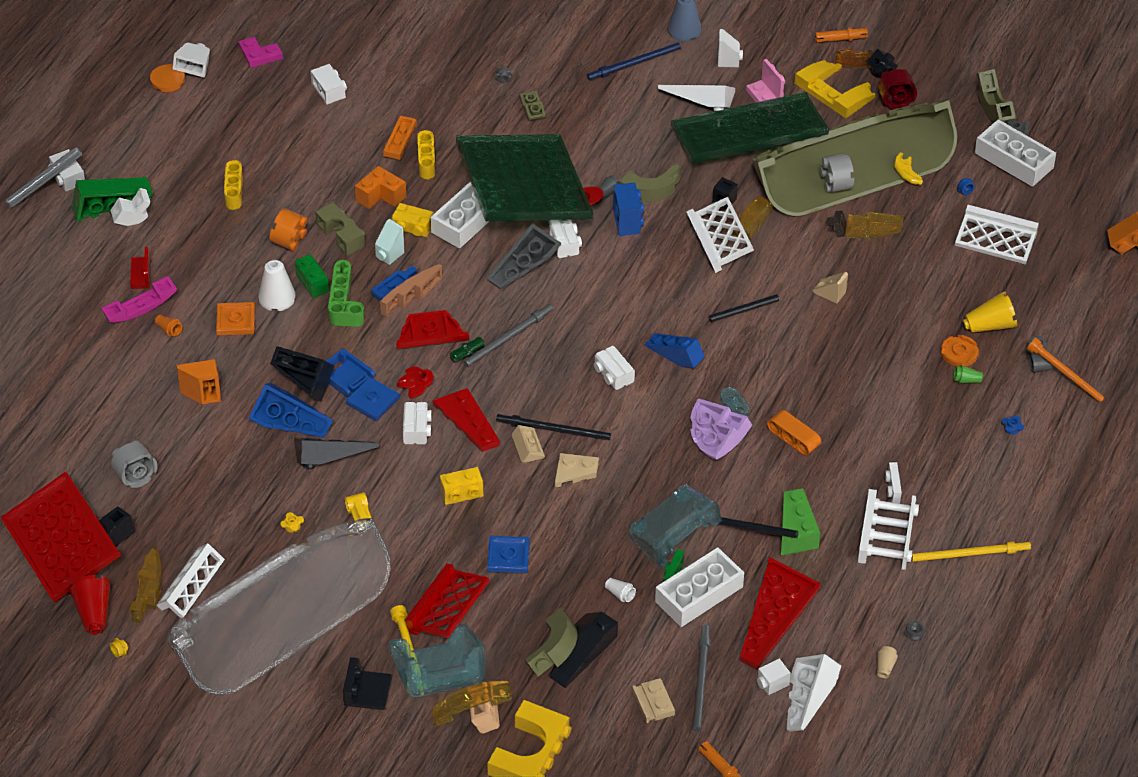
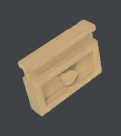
[632,678,675,723]

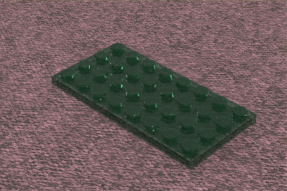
[671,92,829,164]

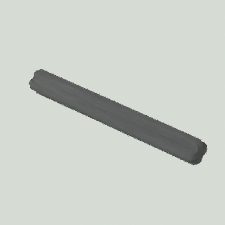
[5,147,82,208]

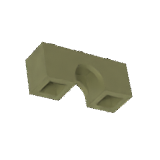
[315,202,366,256]

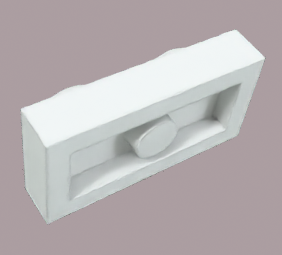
[885,462,902,504]

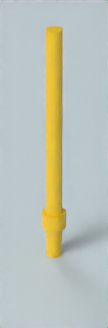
[911,541,1031,562]

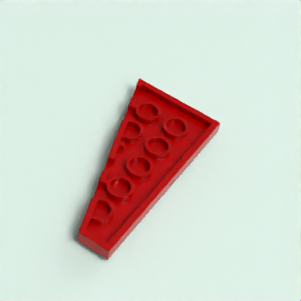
[740,557,821,670]

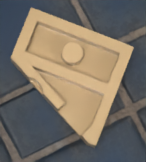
[555,453,599,487]

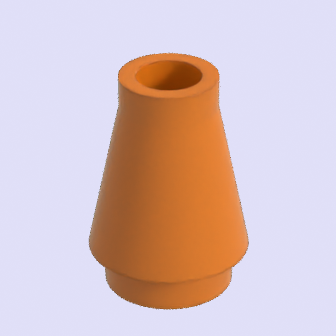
[155,314,182,337]

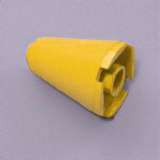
[963,292,1017,333]

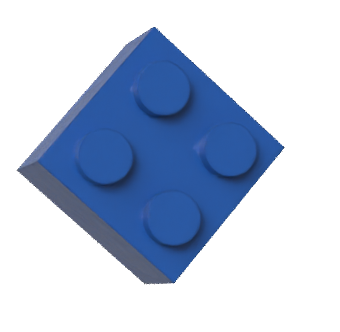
[613,182,644,236]

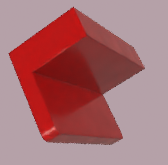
[130,247,150,289]

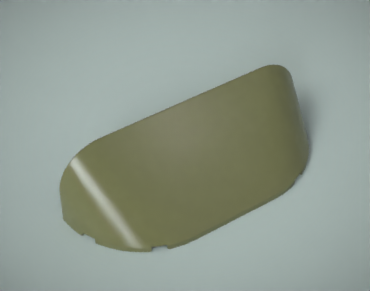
[753,100,957,216]

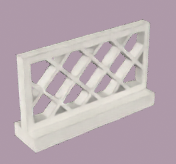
[687,197,754,273]
[955,205,1039,264]

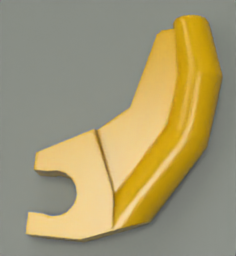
[894,152,923,185]

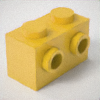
[440,467,483,505]

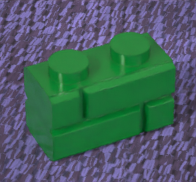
[295,254,329,298]

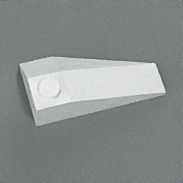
[658,85,735,111]
[787,654,841,732]

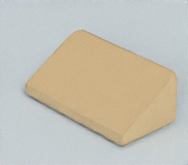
[512,425,545,462]

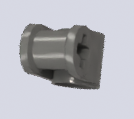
[1026,336,1052,372]

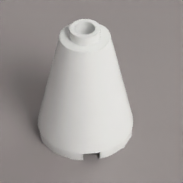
[258,260,296,311]

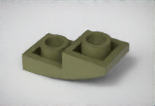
[519,90,546,120]

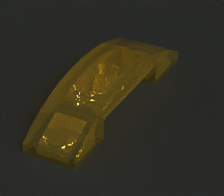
[432,681,512,727]

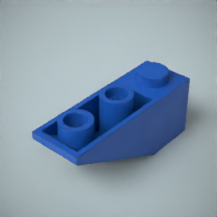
[645,333,705,368]

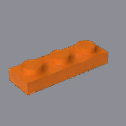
[383,116,417,160]

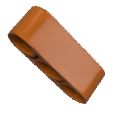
[767,410,822,456]

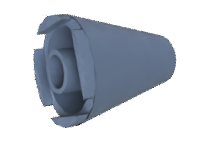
[668,0,702,42]

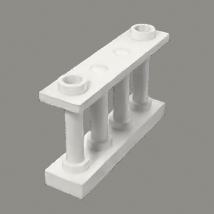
[858,489,919,570]

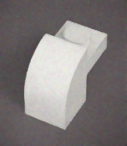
[111,188,150,226]

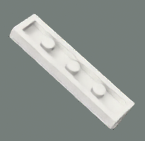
[156,543,225,618]

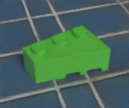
[781,488,821,555]

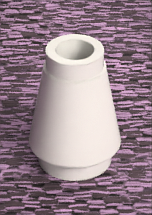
[605,578,636,602]

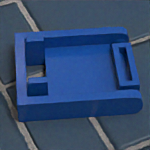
[326,348,375,397]

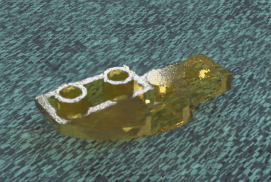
[129,546,163,624]

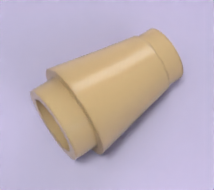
[877,646,898,679]

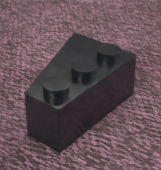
[270,346,334,402]

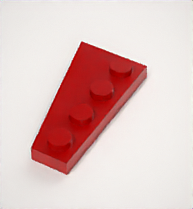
[433,388,500,452]

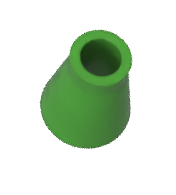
[953,365,983,384]

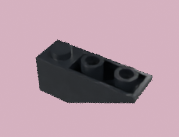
[100,506,135,546]

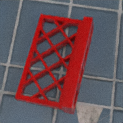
[405,563,490,638]

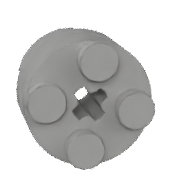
[819,153,854,193]
[111,441,158,488]

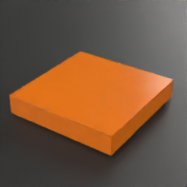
[216,302,255,335]

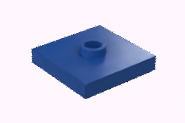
[346,377,400,421]
[487,536,530,573]

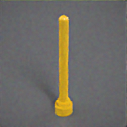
[390,605,424,691]

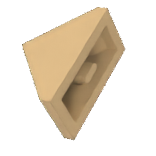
[812,272,848,304]

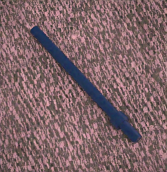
[587,42,681,80]

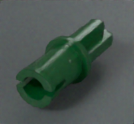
[450,337,485,362]

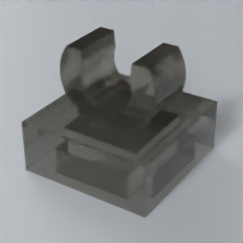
[826,210,848,237]

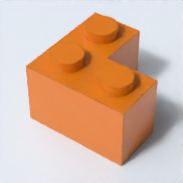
[355,166,407,209]
[1107,212,1138,255]

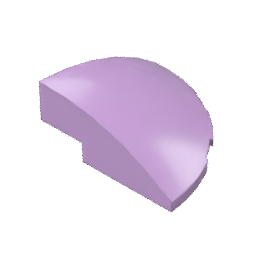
[690,398,752,460]

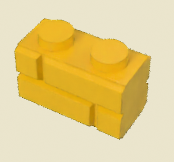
[392,203,434,237]

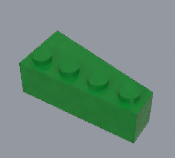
[72,177,152,222]

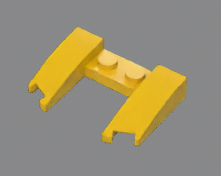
[794,60,876,118]

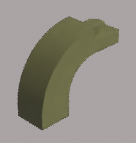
[976,69,1016,122]
[619,164,681,202]
[525,607,577,677]

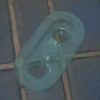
[720,387,750,417]

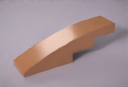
[380,264,443,317]

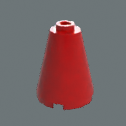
[69,575,110,635]

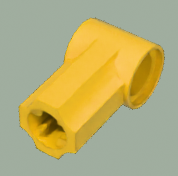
[345,492,373,531]

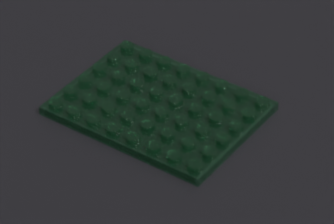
[456,134,594,222]

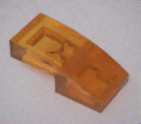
[835,48,873,68]

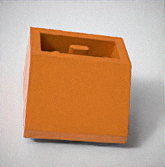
[177,359,221,404]

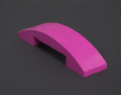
[101,276,177,322]

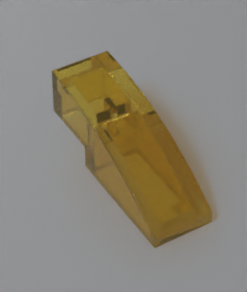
[733,196,774,241]
[846,212,904,238]

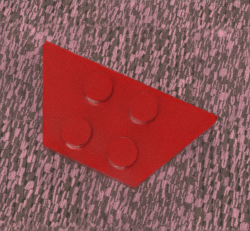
[396,310,469,349]

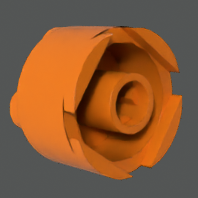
[269,208,308,252]

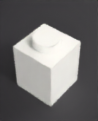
[757,658,791,695]

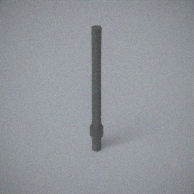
[463,304,553,367]
[693,625,711,731]

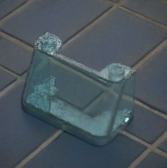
[629,485,722,569]
[389,624,485,697]

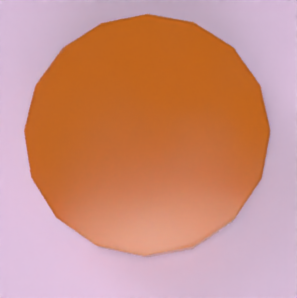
[150,64,185,93]
[941,335,979,366]

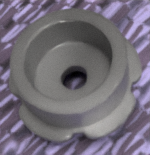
[495,67,512,83]
[905,621,925,641]

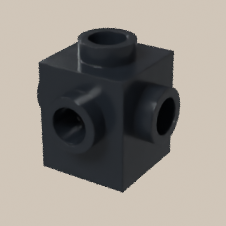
[866,48,898,77]

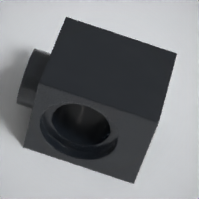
[712,177,738,209]

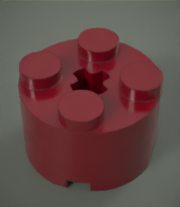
[878,69,917,109]

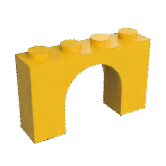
[487,700,572,777]

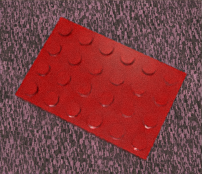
[0,471,121,602]

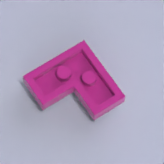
[238,37,283,68]

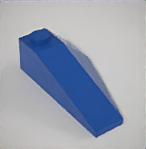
[249,382,333,437]

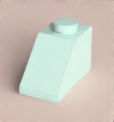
[375,219,404,265]

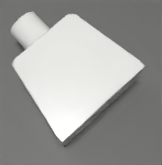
[173,43,210,77]

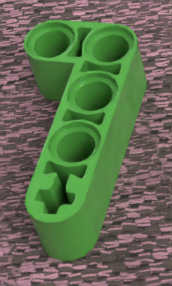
[328,260,365,327]

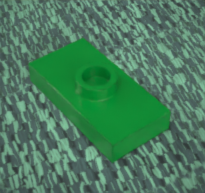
[663,549,684,582]

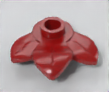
[397,366,434,399]

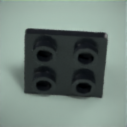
[343,657,392,710]

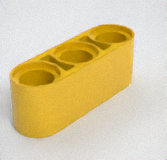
[417,130,435,179]
[224,160,243,210]

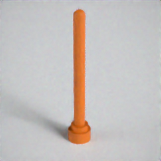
[1026,337,1104,402]

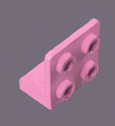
[746,59,785,112]

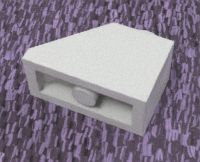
[718,29,743,67]

